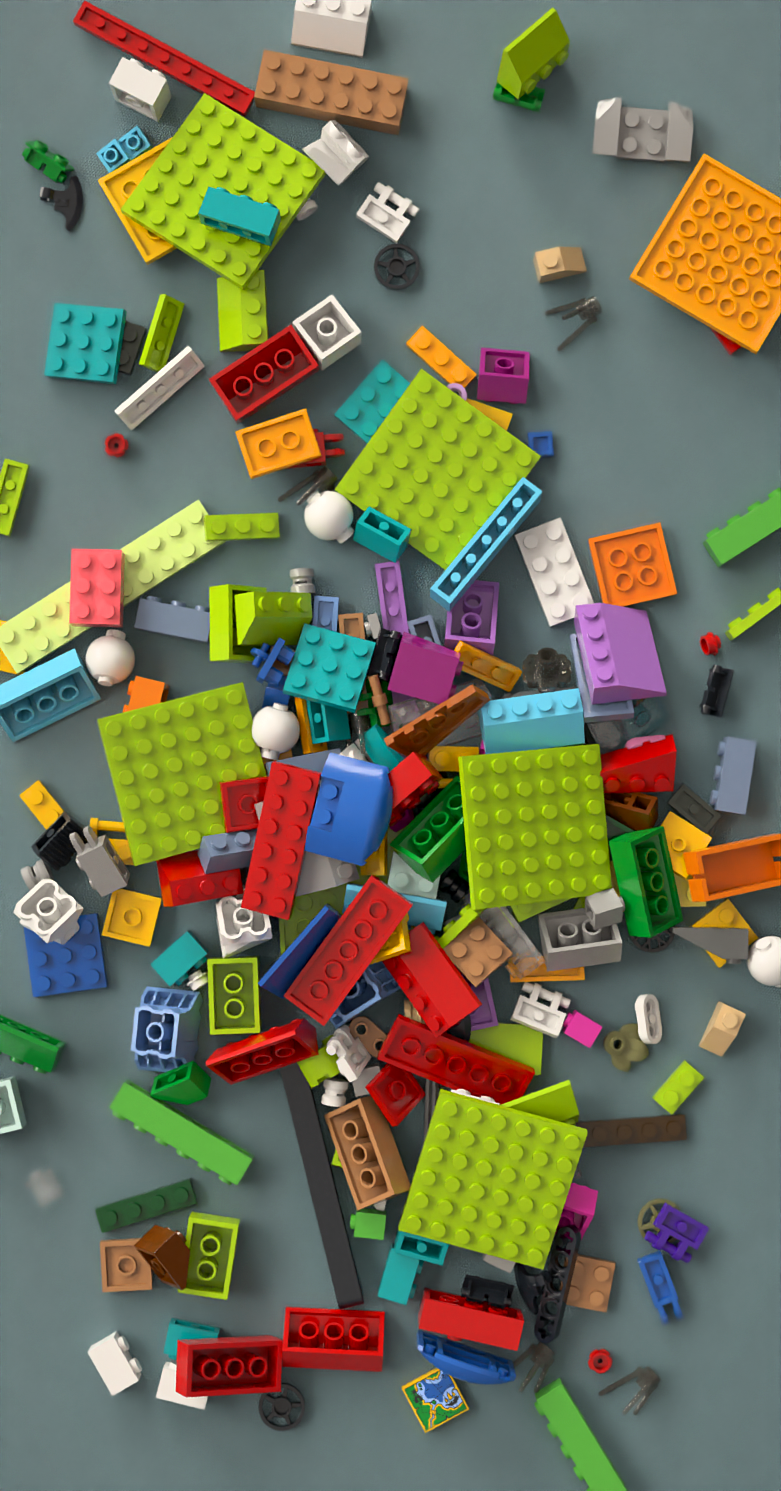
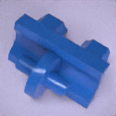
[250,638,295,686]

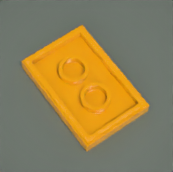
[235,408,322,480]

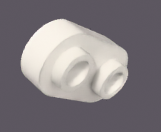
[635,994,662,1044]

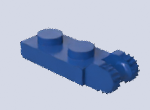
[637,1251,683,1325]

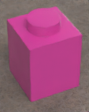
[562,1010,602,1048]

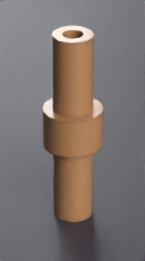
[368,675,391,725]

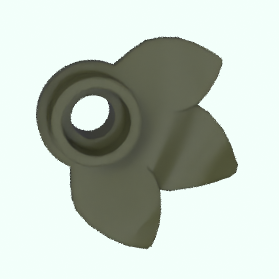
[603,1023,649,1072]

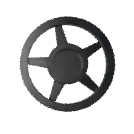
[374,244,420,290]
[258,1383,305,1431]

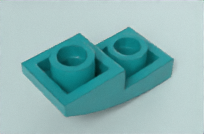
[359,724,404,774]

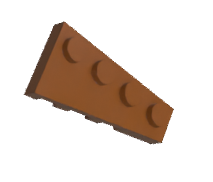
[384,684,490,756]

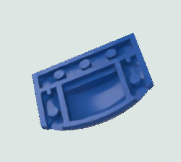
[305,752,393,866]
[417,1330,516,1385]

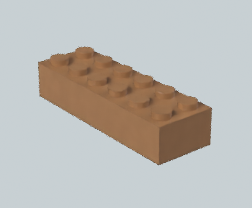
[254,49,409,136]

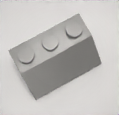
[538,908,622,972]

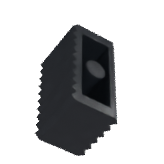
[31,811,88,871]

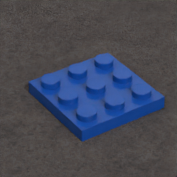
[24,913,108,997]

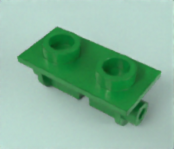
[493,82,546,112]
[22,140,75,184]

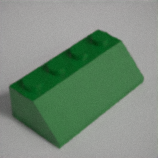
[389,776,466,883]
[609,826,684,938]
[0,1014,66,1074]

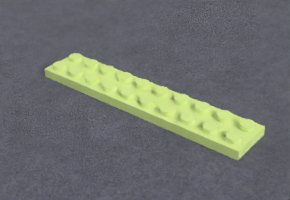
[0,499,226,674]

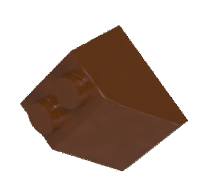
[134,1225,190,1291]

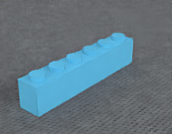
[430,477,543,612]

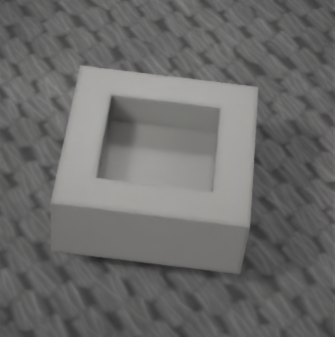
[364,613,381,641]

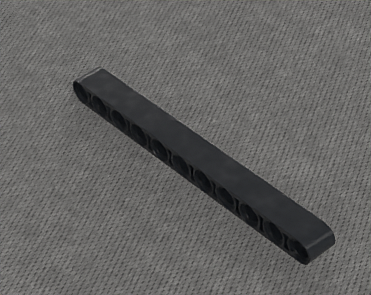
[280,1062,364,1310]

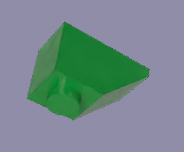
[150,1060,211,1105]

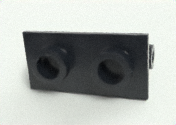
[367,628,403,682]
[699,664,735,718]
[461,1274,514,1309]

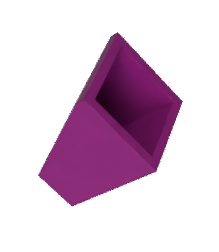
[387,632,464,704]

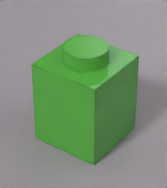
[350,1208,386,1240]

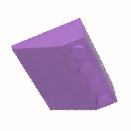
[574,603,667,705]

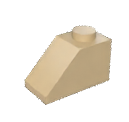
[533,246,587,283]
[699,1001,746,1057]

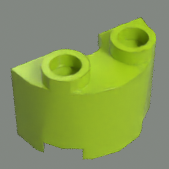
[297,1034,340,1088]

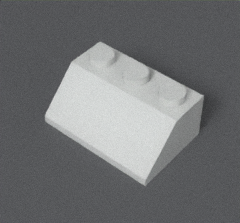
[291,0,372,58]

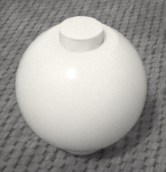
[304,491,355,544]
[86,629,135,686]
[252,703,300,760]
[747,936,781,987]

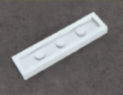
[115,346,205,431]

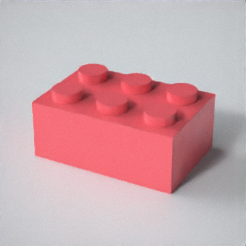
[69,548,125,628]

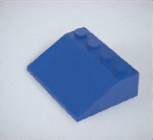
[258,903,342,999]

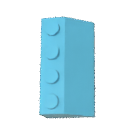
[0,648,101,742]
[477,688,585,754]
[342,883,447,934]

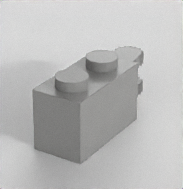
[69,826,130,897]

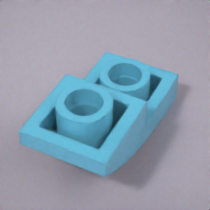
[96,126,153,173]

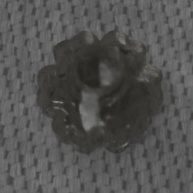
[522,647,572,693]

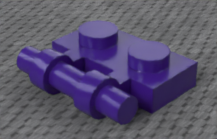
[644,1202,710,1263]

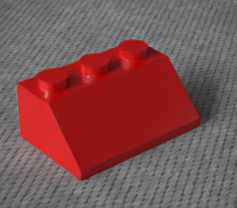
[156,850,243,907]

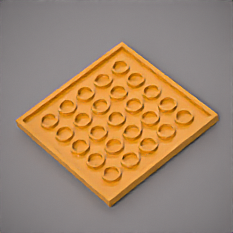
[629,153,781,355]

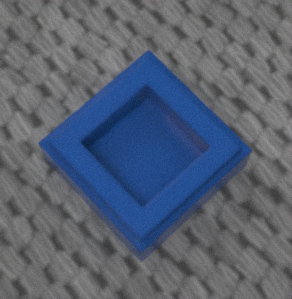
[527,431,554,458]

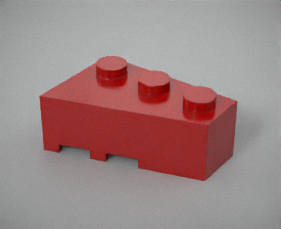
[600,734,677,793]

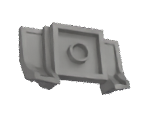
[592,97,693,162]

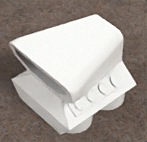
[302,120,369,186]
[13,878,84,945]
[215,896,272,958]

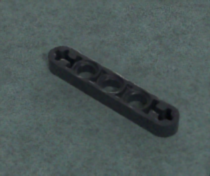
[534,1224,581,1344]

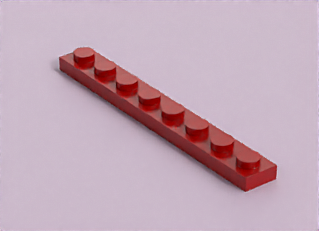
[73,0,255,117]

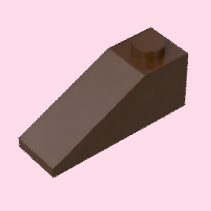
[604,792,658,831]

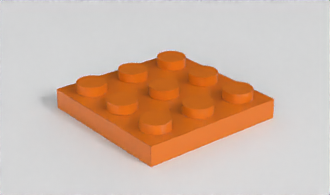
[588,522,677,607]

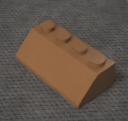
[324,1096,411,1210]

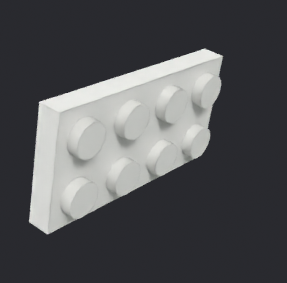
[514,517,594,627]

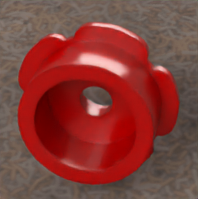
[104,433,129,458]
[700,632,721,656]
[588,1349,613,1374]

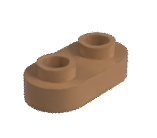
[349,1016,387,1058]

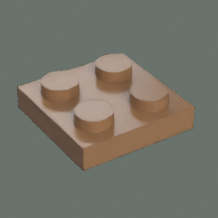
[443,917,513,988]
[100,1238,153,1292]
[559,1254,616,1313]

